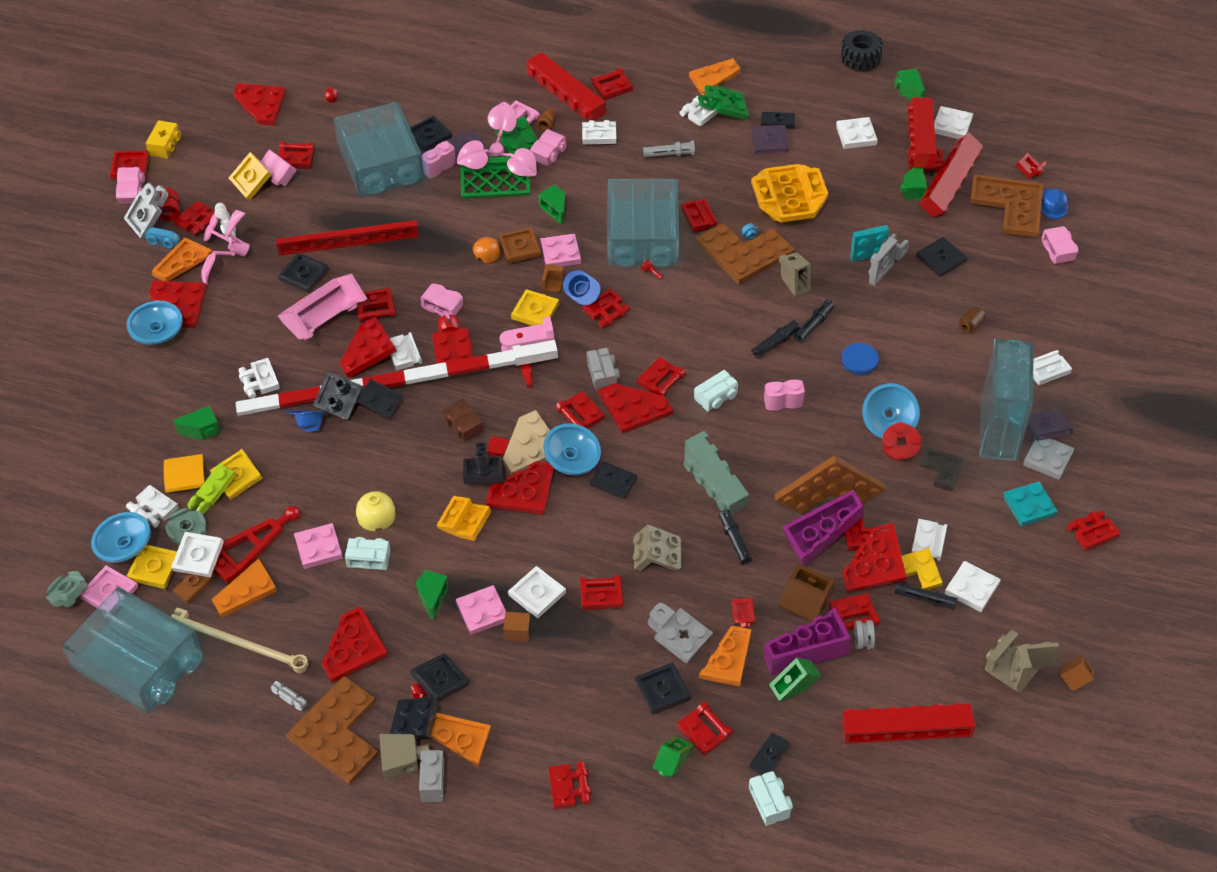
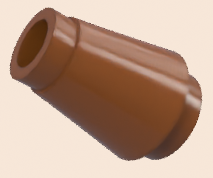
[537,109,555,131]

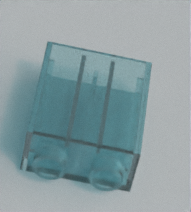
[333,102,425,197]
[607,179,679,267]
[979,339,1034,461]
[62,586,203,714]

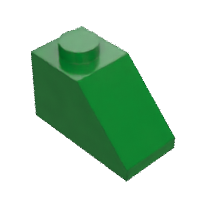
[894,69,925,100]
[900,167,927,200]
[538,185,566,225]
[173,406,220,440]
[416,570,449,620]
[769,658,821,702]
[653,736,694,777]

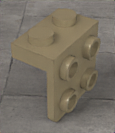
[633,524,681,571]
[984,629,1040,692]
[1009,642,1060,690]

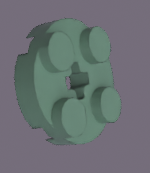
[165,509,207,546]
[46,571,88,607]

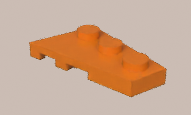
[689,58,740,95]
[151,237,213,281]
[212,559,277,618]
[699,626,752,686]
[430,713,491,767]

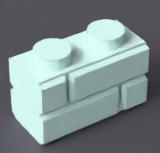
[694,370,738,412]
[345,537,390,570]
[749,771,793,826]

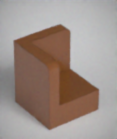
[542,264,564,294]
[503,612,530,642]
[1060,655,1094,691]

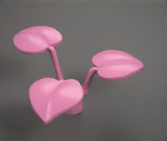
[457,102,537,177]
[201,210,249,284]

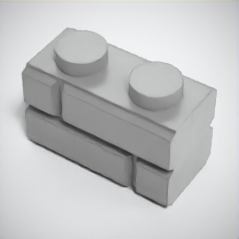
[586,348,620,391]
[419,750,444,802]

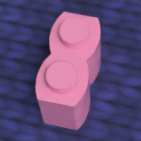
[530,129,567,166]
[421,141,456,178]
[261,149,297,186]
[116,167,145,204]
[1042,226,1078,264]
[420,284,463,319]
[764,380,805,411]

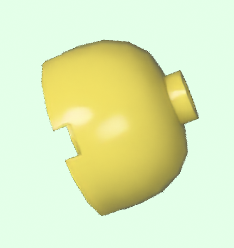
[356,491,396,531]

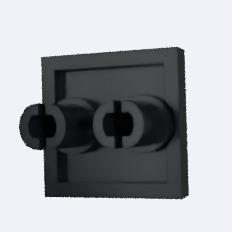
[313,372,363,421]
[463,442,503,485]

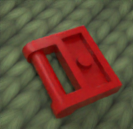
[591,67,633,101]
[278,141,315,169]
[356,288,396,323]
[636,357,686,396]
[555,391,605,429]
[580,575,623,610]
[829,593,880,630]
[677,702,734,756]

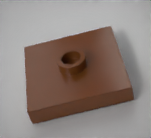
[498,227,541,264]

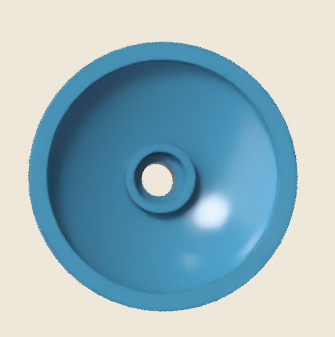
[127,301,183,345]
[862,383,920,440]
[543,423,601,475]
[91,512,151,563]

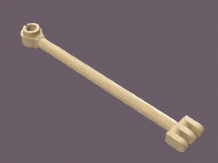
[166,608,309,673]

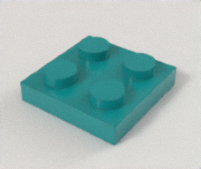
[850,225,889,262]
[1003,482,1058,527]

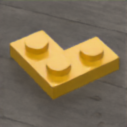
[902,548,943,590]

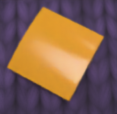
[164,454,205,493]
[436,496,492,541]

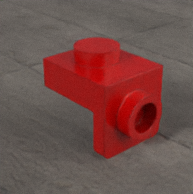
[1015,153,1047,179]
[731,598,756,628]

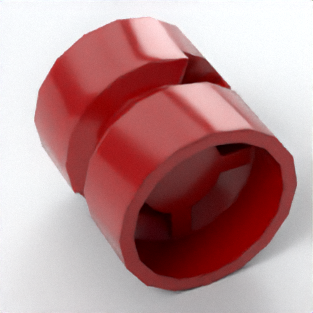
[158,188,180,221]

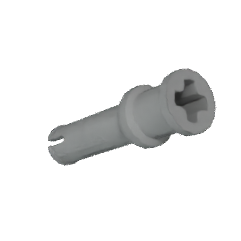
[643,140,695,158]

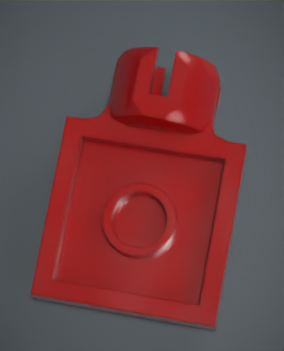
[432,315,473,364]

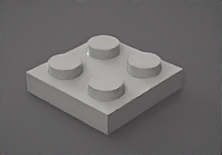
[1023,434,1074,480]

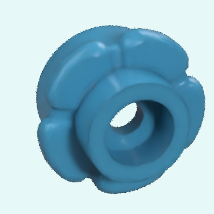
[741,223,758,240]

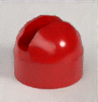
[324,88,339,102]

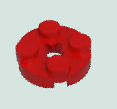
[882,422,921,461]

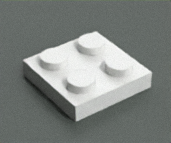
[934,106,973,139]
[836,117,877,149]
[171,532,224,578]
[945,561,1001,612]
[508,566,566,618]

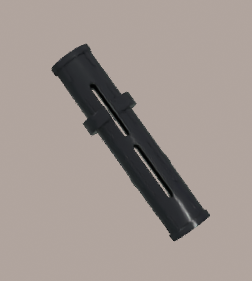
[794,299,834,343]
[751,320,800,359]
[718,510,752,565]
[895,582,958,610]

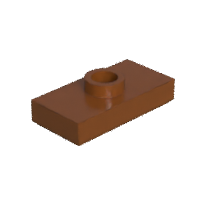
[172,572,216,604]

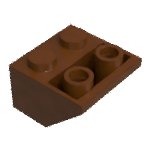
[778,564,835,622]

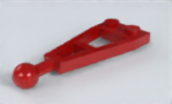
[213,506,301,584]

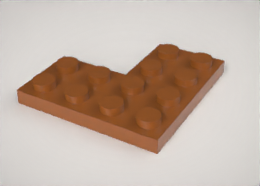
[970,174,1043,238]
[696,223,795,285]
[774,455,887,514]
[286,676,379,786]

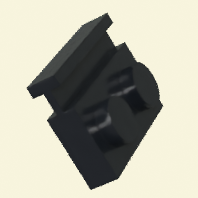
[356,379,403,420]
[590,461,637,500]

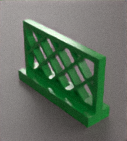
[460,156,531,199]

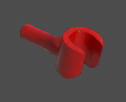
[640,260,663,280]
[411,683,428,698]

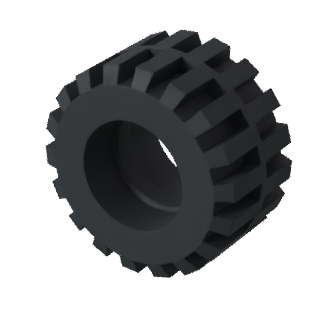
[841,30,883,72]

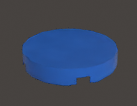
[841,343,879,375]

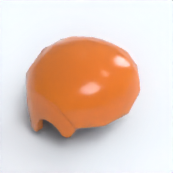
[473,237,501,263]

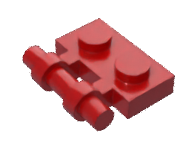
[173,200,215,236]
[583,288,630,328]
[1067,511,1121,551]
[548,761,592,810]

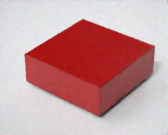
[487,436,510,458]

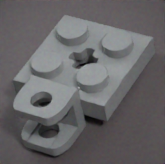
[124,183,168,239]
[868,233,909,286]
[648,603,713,664]

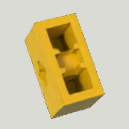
[146,120,181,159]

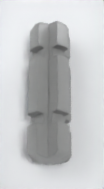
[271,681,307,711]

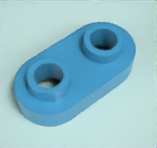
[145,228,181,249]

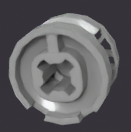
[854,620,875,650]

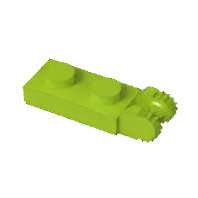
[187,463,236,515]

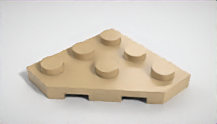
[503,410,550,475]

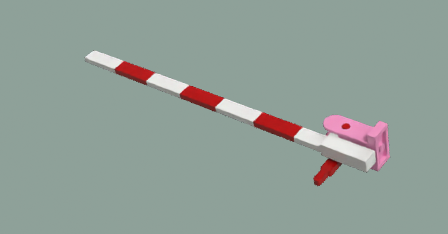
[236,317,558,416]

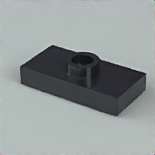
[761,112,795,129]
[749,732,790,775]

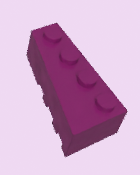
[783,490,864,567]
[764,608,851,675]

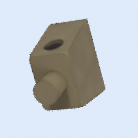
[779,253,811,297]
[379,734,429,781]

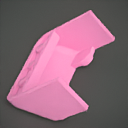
[278,274,367,341]

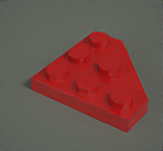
[233,83,286,126]
[149,280,207,328]
[339,317,397,378]
[598,383,673,434]
[486,461,555,515]
[842,523,907,593]
[322,606,388,683]

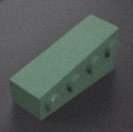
[683,431,749,515]

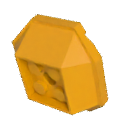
[751,164,828,223]

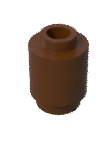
[959,307,985,333]

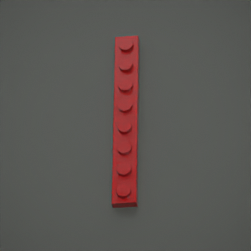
[276,220,419,256]

